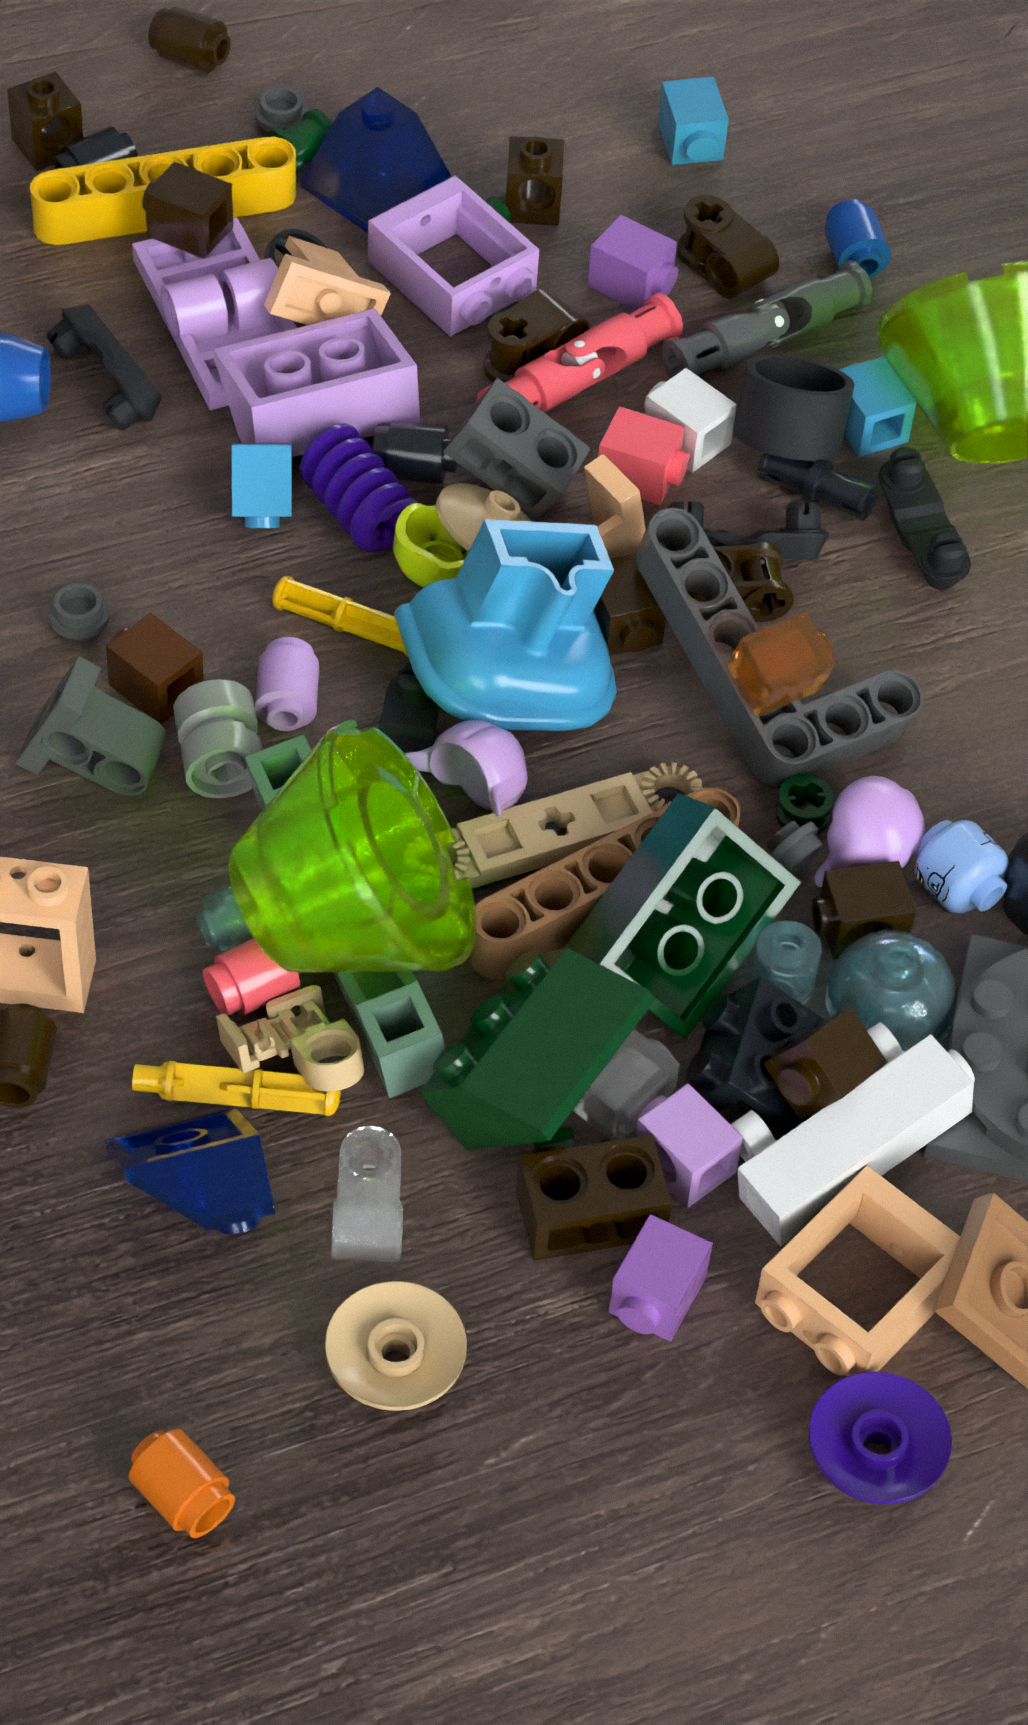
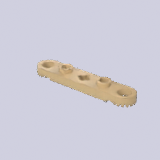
[406,762,703,897]

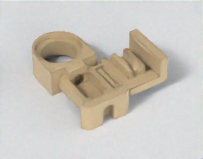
[216,985,364,1092]

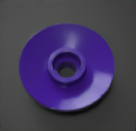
[808,1371,952,1504]

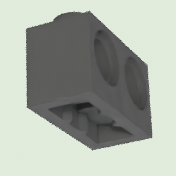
[443,378,591,522]

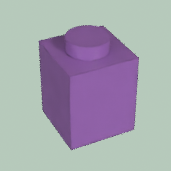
[587,215,678,310]
[609,1214,713,1342]

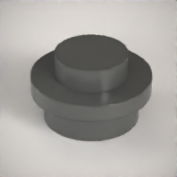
[255,86,308,132]
[48,583,110,640]
[766,821,824,875]

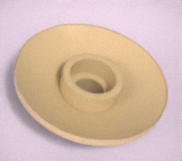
[436,483,532,551]
[325,1281,467,1411]

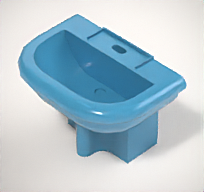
[394,519,617,731]

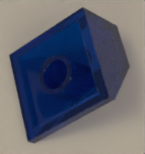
[301,87,452,233]
[105,1108,276,1234]

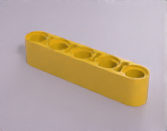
[30,137,296,245]

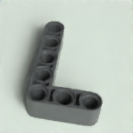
[636,508,923,789]

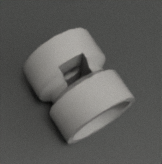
[173,679,263,799]

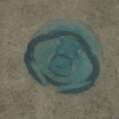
[824,929,955,1052]

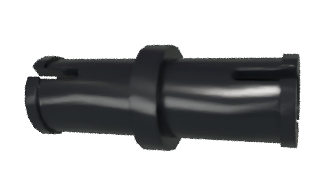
[758,453,878,521]

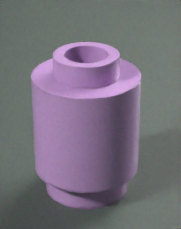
[255,637,319,731]

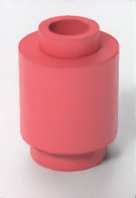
[203,930,305,1016]

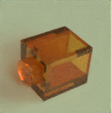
[727,611,836,717]

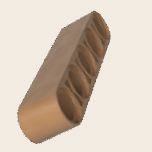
[469,788,740,980]

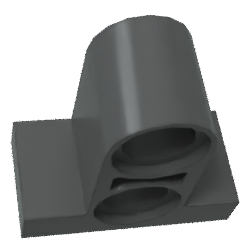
[15,656,167,796]

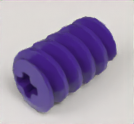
[300,423,418,552]

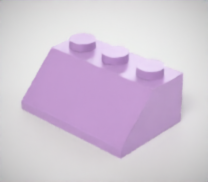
[213,308,421,457]

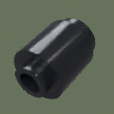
[53,126,138,169]
[372,421,457,484]

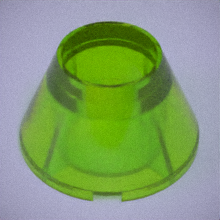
[877,262,1028,464]
[229,720,476,973]

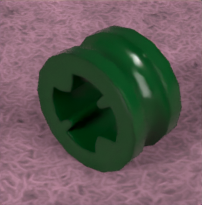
[775,774,834,835]

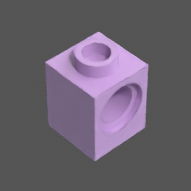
[636,1084,743,1209]

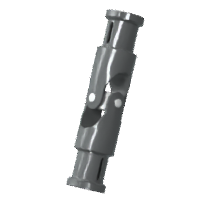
[662,260,873,378]

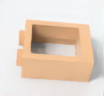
[0,857,96,1013]
[755,1166,960,1376]

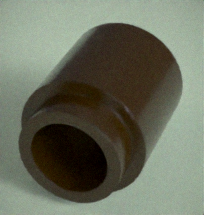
[148,7,231,73]
[0,1003,57,1108]

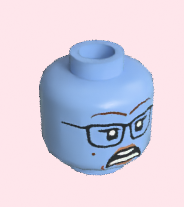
[914,820,1009,914]

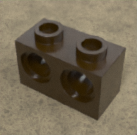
[516,1134,672,1261]

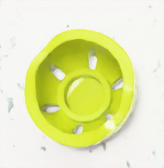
[393,503,469,587]

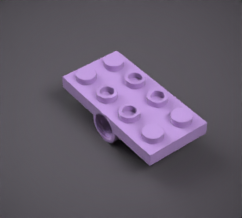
[132,217,297,410]

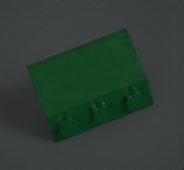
[563,793,801,1039]
[419,948,656,1150]

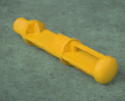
[272,575,408,657]
[132,1061,341,1116]

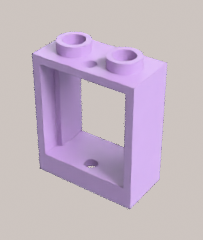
[368,175,539,337]

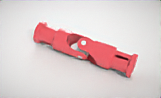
[477,292,683,413]

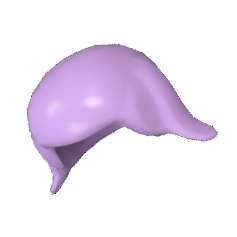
[401,720,528,817]
[814,775,926,887]

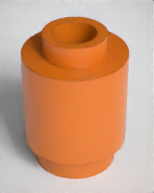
[129,1429,235,1538]

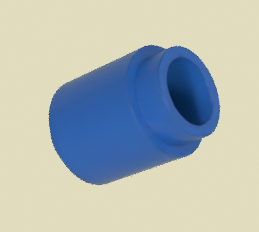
[824,199,891,279]

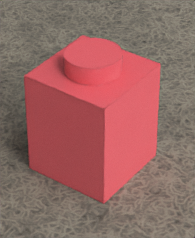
[598,406,689,506]

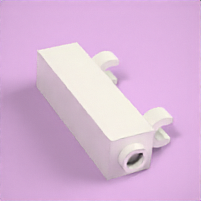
[731,1022,975,1246]

